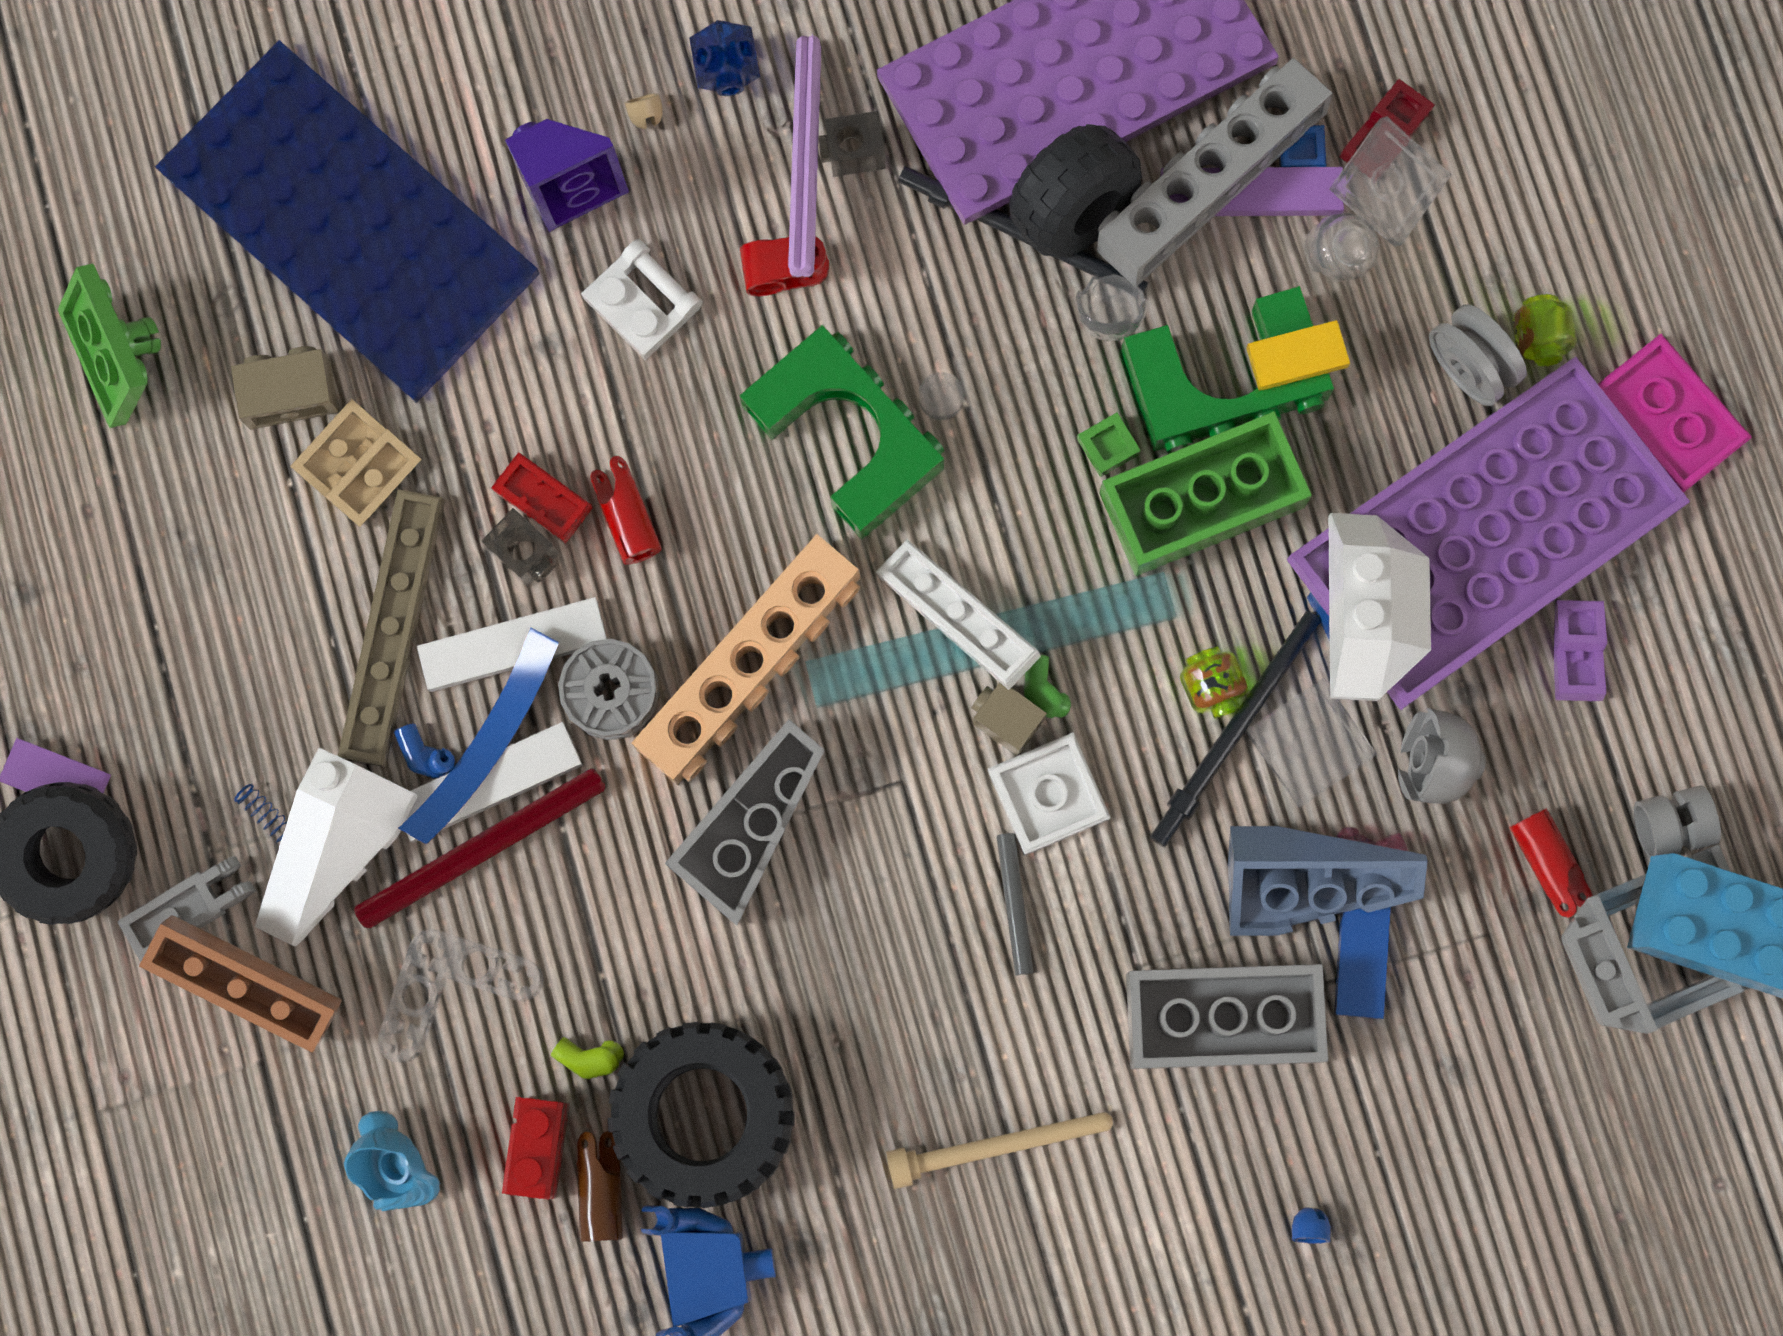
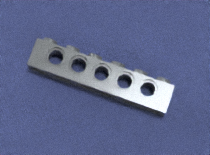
[1097,57,1333,287]

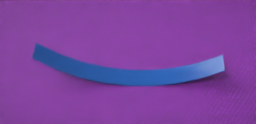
[398,627,559,844]

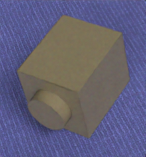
[971,682,1047,756]

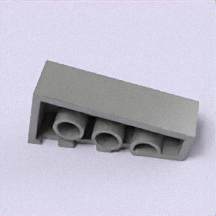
[665,719,825,925]

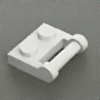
[581,239,703,360]

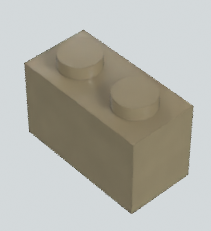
[231,346,339,430]

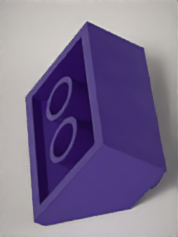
[505,119,629,232]

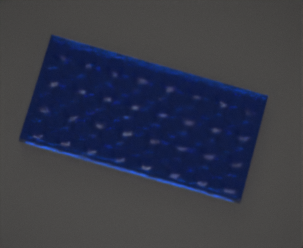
[155,40,540,403]

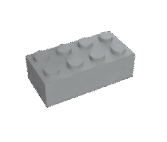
[1126,964,1328,1070]

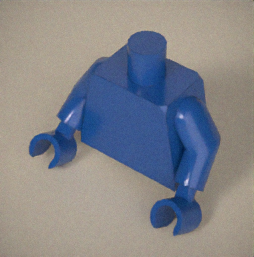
[641,1205,776,1336]

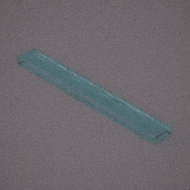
[805,572,1176,708]

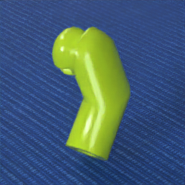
[550,1037,624,1079]

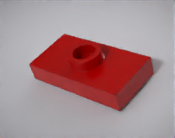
[491,452,593,544]

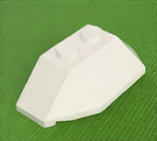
[1328,513,1431,701]

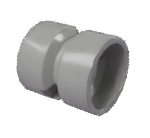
[1634,785,1721,858]

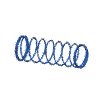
[234,784,287,843]

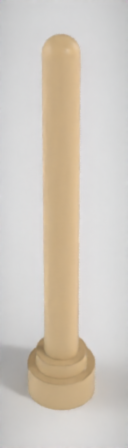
[886,1112,1113,1189]

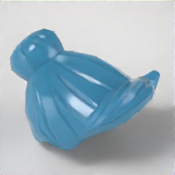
[344,1111,441,1211]

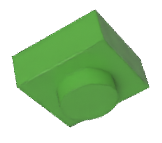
[1077,412,1141,477]

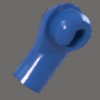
[394,723,455,779]

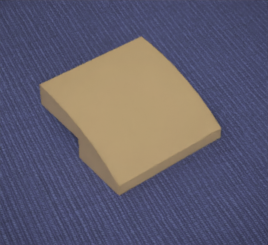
[290,399,422,527]

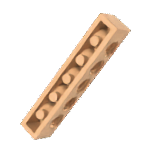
[631,534,860,786]

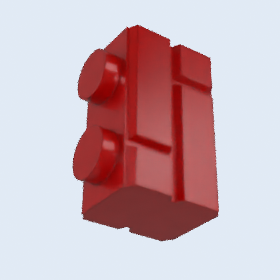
[502,1097,570,1200]

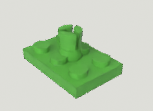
[58,263,161,428]

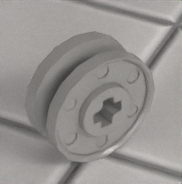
[1429,304,1527,406]
[558,639,661,741]

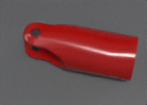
[590,456,662,565]
[1509,808,1593,918]

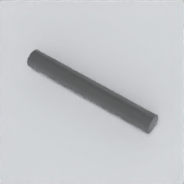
[996,833,1034,976]

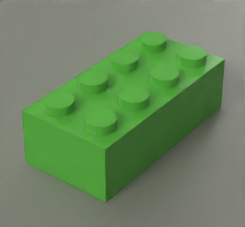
[1099,412,1312,577]

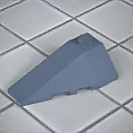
[1228,826,1428,936]

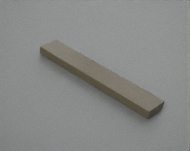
[338,489,445,767]

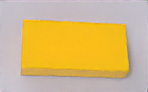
[1246,320,1350,391]

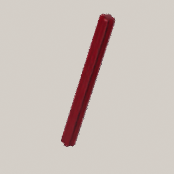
[354,768,606,929]

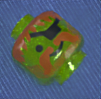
[1512,294,1577,366]
[1180,646,1249,719]

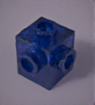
[689,20,760,97]

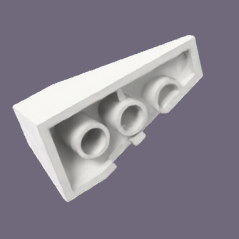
[255,748,418,947]

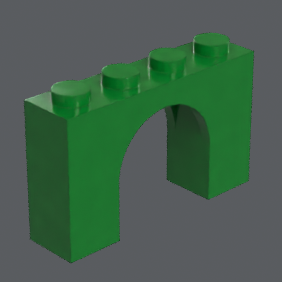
[1121,286,1334,453]
[739,325,945,540]

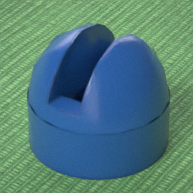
[1292,1207,1331,1244]

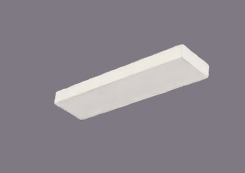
[876,539,1041,690]
[417,597,607,692]
[406,722,583,843]

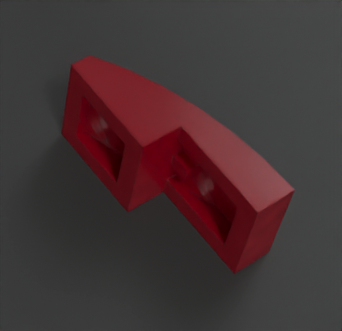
[1339,79,1435,183]

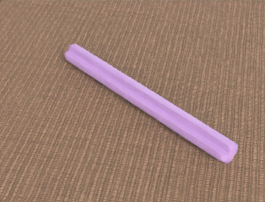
[788,35,821,277]

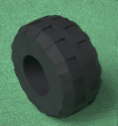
[1009,124,1142,258]
[0,782,137,925]

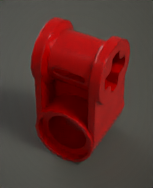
[740,236,830,297]

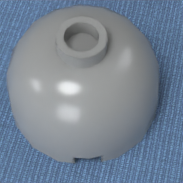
[1398,708,1486,804]

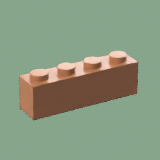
[139,915,342,1053]

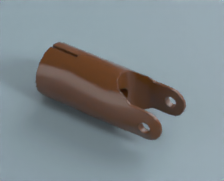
[577,1131,623,1242]

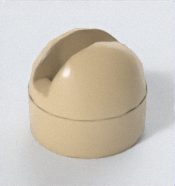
[625,93,663,129]

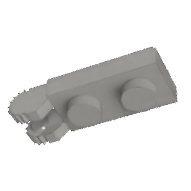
[118,856,256,962]

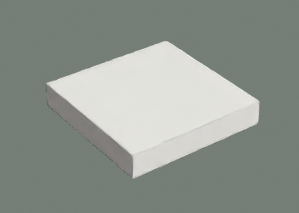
[987,733,1111,856]

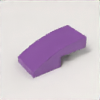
[1554,600,1607,701]
[0,738,111,793]

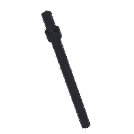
[898,166,1149,299]
[1149,611,1321,848]

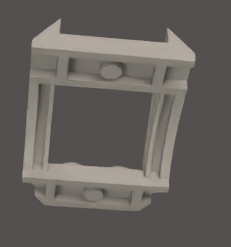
[1562,844,1750,1034]

